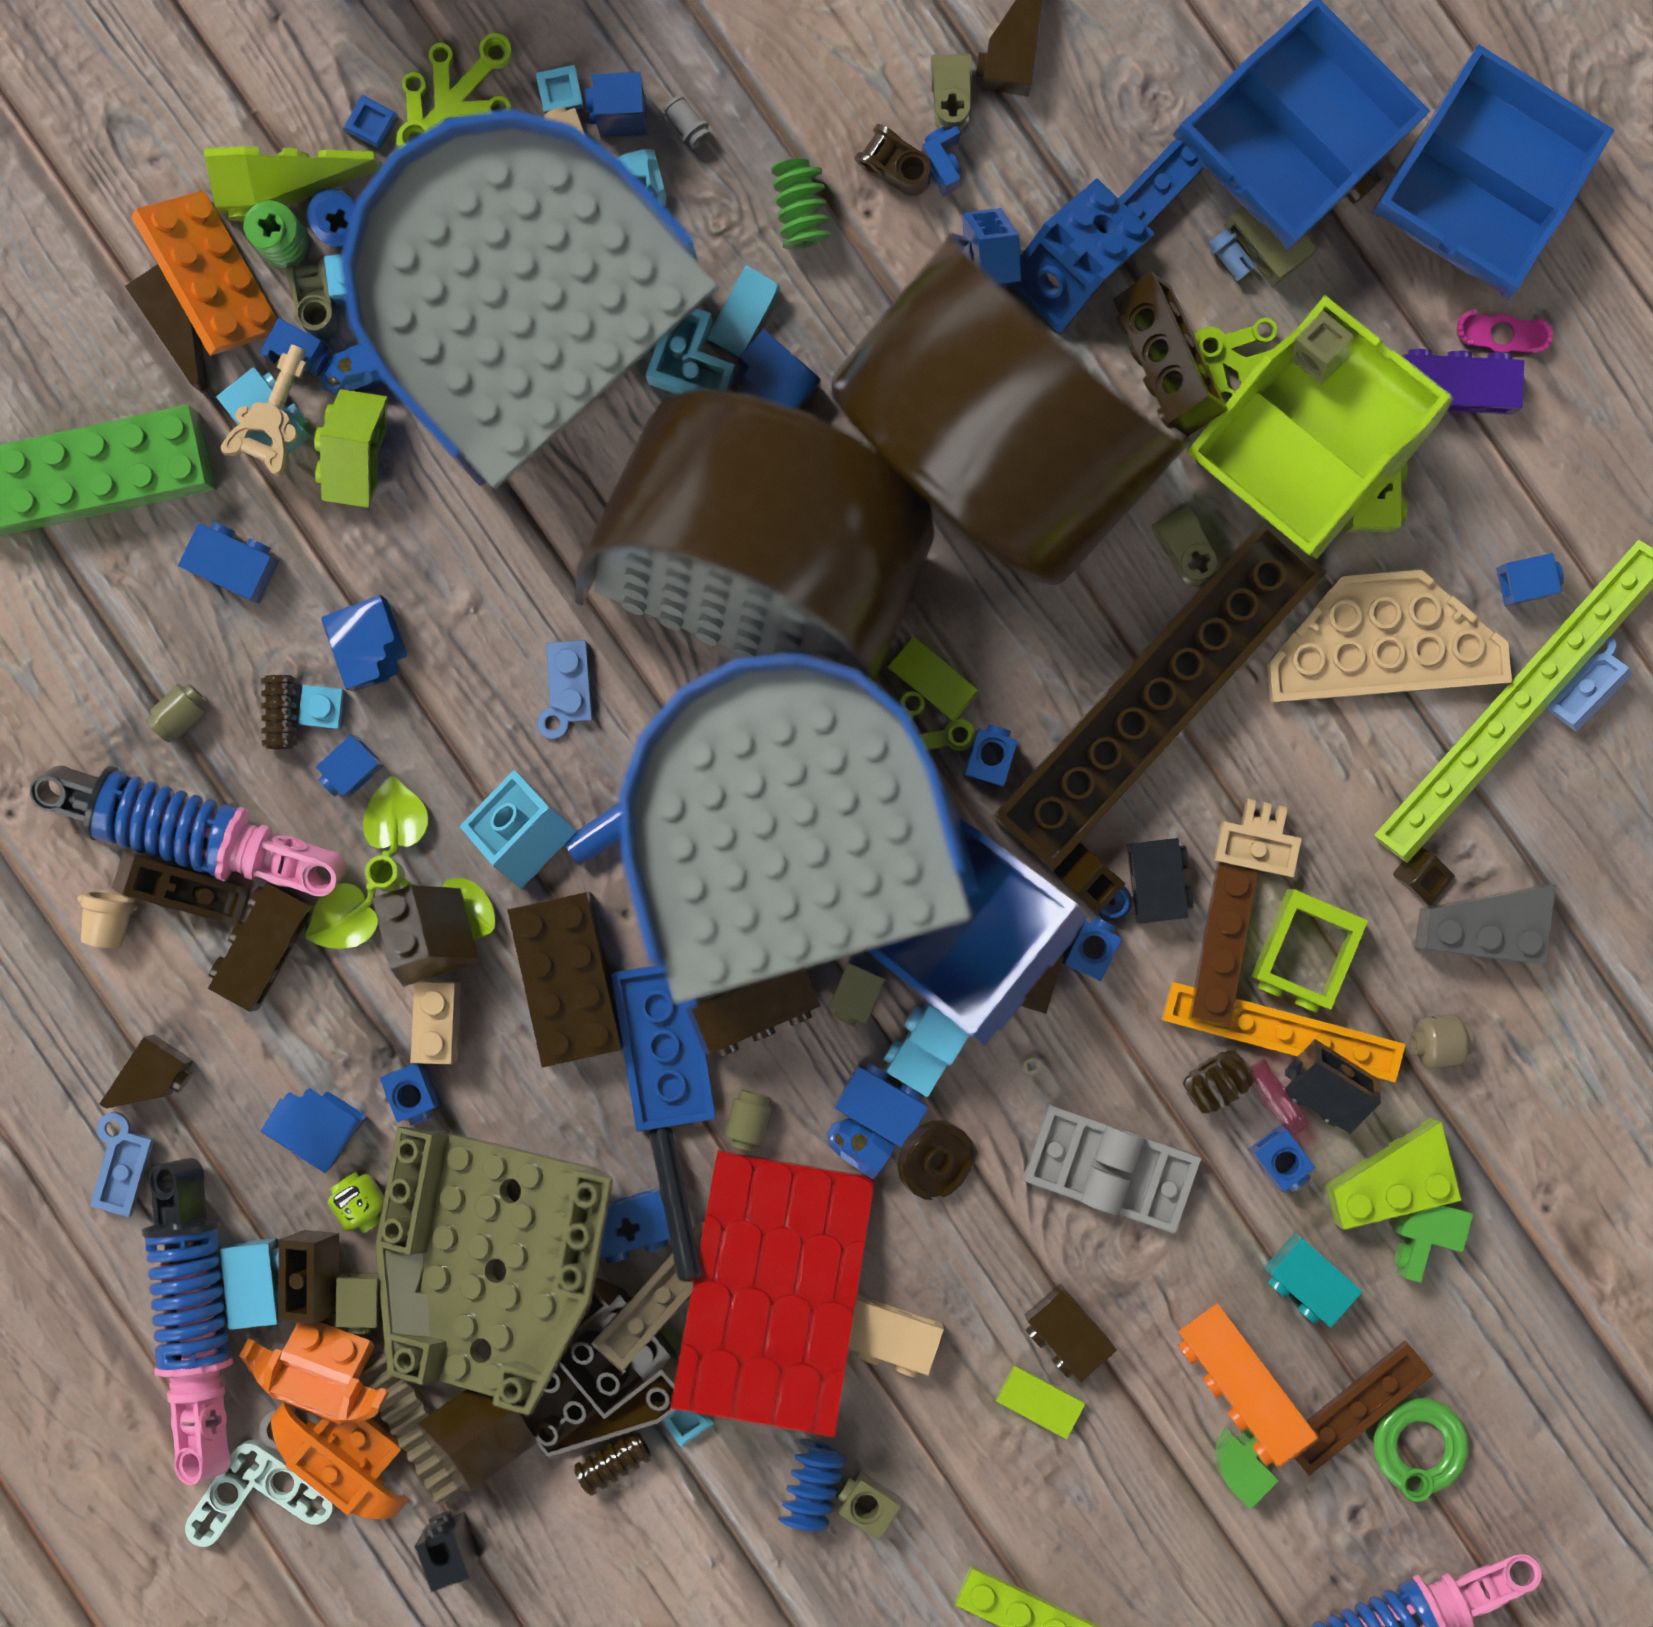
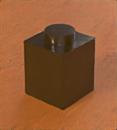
[1052,842,1126,913]

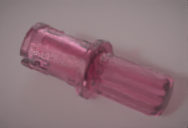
[1250,1058,1308,1135]

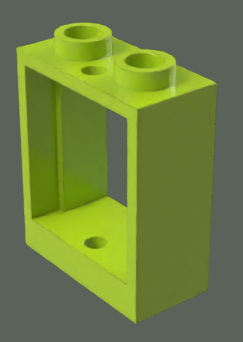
[1250,889,1368,1013]

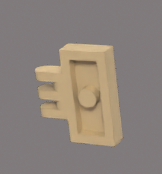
[1213,799,1302,877]

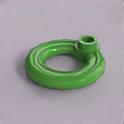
[1374,1398,1469,1502]

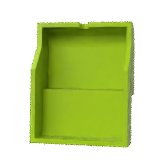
[1186,295,1452,558]

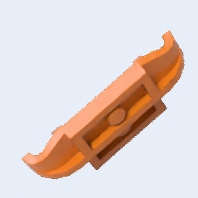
[239,1322,388,1425]
[271,1402,410,1519]

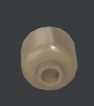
[1409,1015,1474,1068]

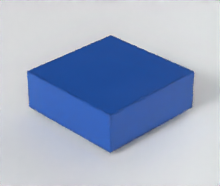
[343,94,399,151]

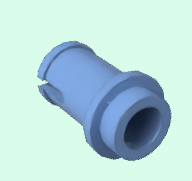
[1208,229,1257,282]

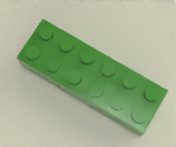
[0,405,216,536]

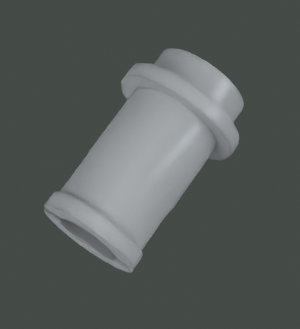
[663,95,711,148]

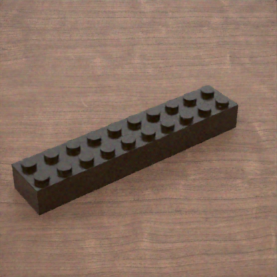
[991,519,1327,870]

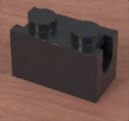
[1126,838,1194,924]
[1285,1039,1381,1134]
[414,1511,480,1592]

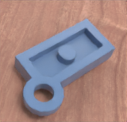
[1546,636,1633,732]
[537,640,593,739]
[90,1112,155,1217]

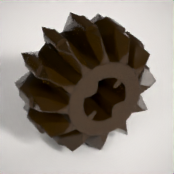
[1183,1050,1255,1113]

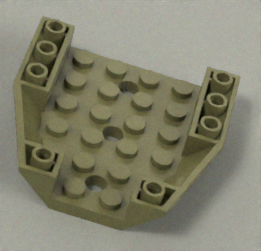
[375,1127,614,1415]

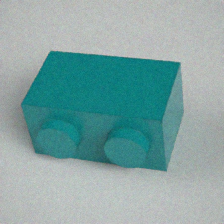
[1264,1233,1363,1328]

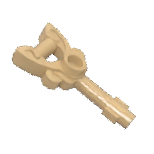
[221,345,307,477]

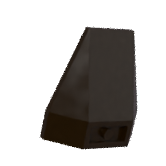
[518,1277,679,1458]

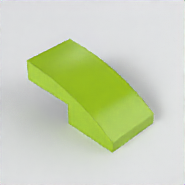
[888,637,979,722]

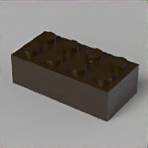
[507,892,623,1068]

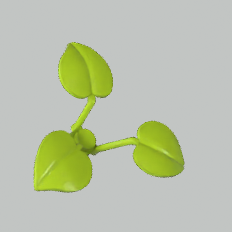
[305,776,496,949]

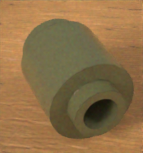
[146,684,206,743]
[724,1090,772,1151]

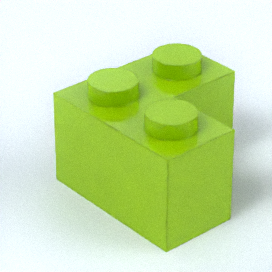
[314,389,387,508]

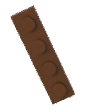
[1188,862,1258,1028]
[1295,1340,1434,1476]

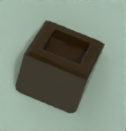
[1393,847,1455,906]

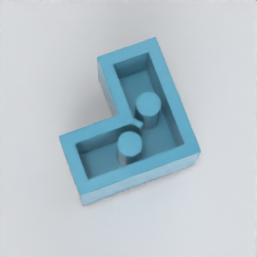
[646,308,737,394]
[883,1002,970,1098]

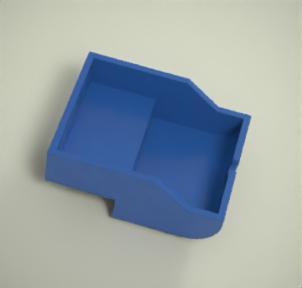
[1173,0,1430,251]
[1371,44,1614,299]
[867,818,1088,1046]

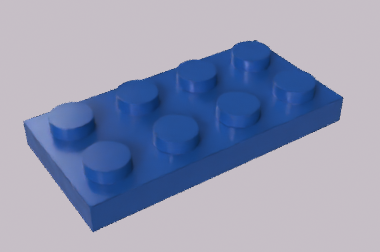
[611,965,716,1132]

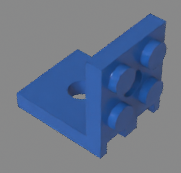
[1009,178,1154,334]

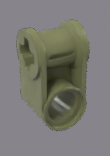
[931,54,972,133]
[286,258,339,340]
[1152,506,1218,586]

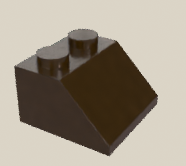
[373,885,480,987]
[416,1389,537,1492]

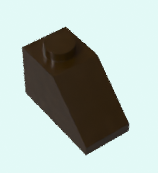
[99,1034,194,1109]

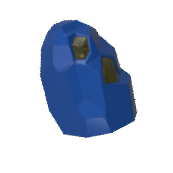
[320,344,386,395]
[827,1119,895,1180]

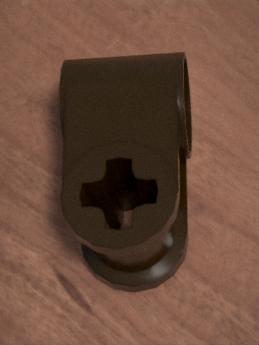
[854,124,930,196]

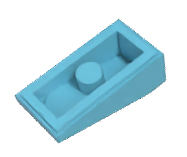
[707,266,781,359]

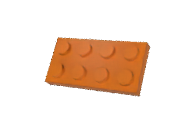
[131,190,277,356]

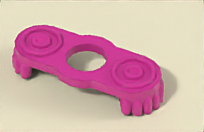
[1456,309,1553,354]

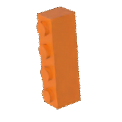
[1177,1303,1318,1470]

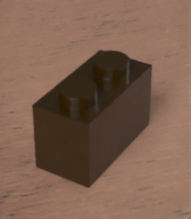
[279,1230,339,1324]
[1024,1284,1117,1382]

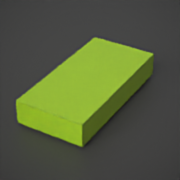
[995,1364,1086,1440]

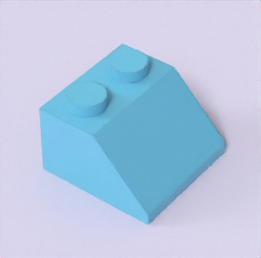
[459,770,576,889]

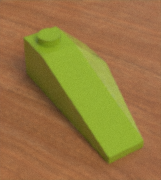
[204,146,381,222]

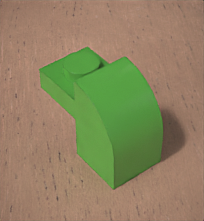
[1392,1204,1473,1283]
[1215,1426,1279,1509]

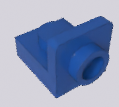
[921,126,962,197]

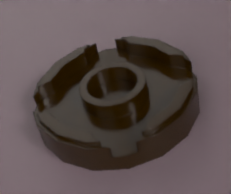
[897,1120,973,1200]

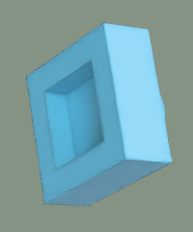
[536,65,584,114]
[298,685,345,730]

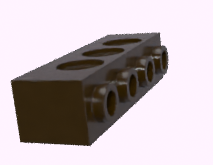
[1113,272,1228,437]

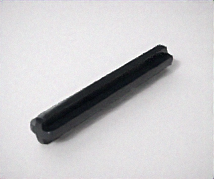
[649,1127,702,1282]

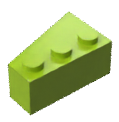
[1324,1117,1461,1230]

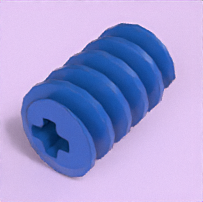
[306,188,356,247]
[778,1438,846,1531]

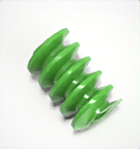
[771,159,831,249]
[244,200,310,269]

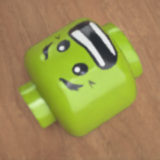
[327,1172,384,1234]

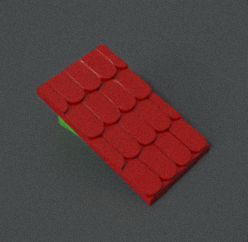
[670,1150,875,1437]

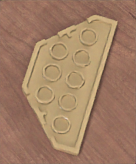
[1267,570,1512,703]

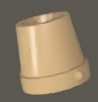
[77,891,138,948]

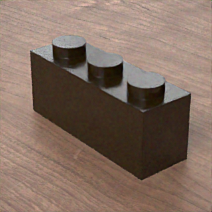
[208,882,315,1012]
[685,968,820,1058]

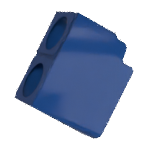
[735,329,821,411]
[321,595,407,691]
[261,1088,366,1173]

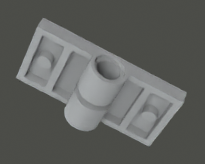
[1022,1104,1201,1234]

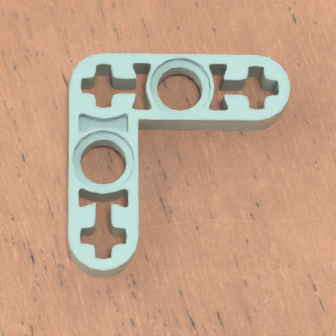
[185,1439,336,1547]

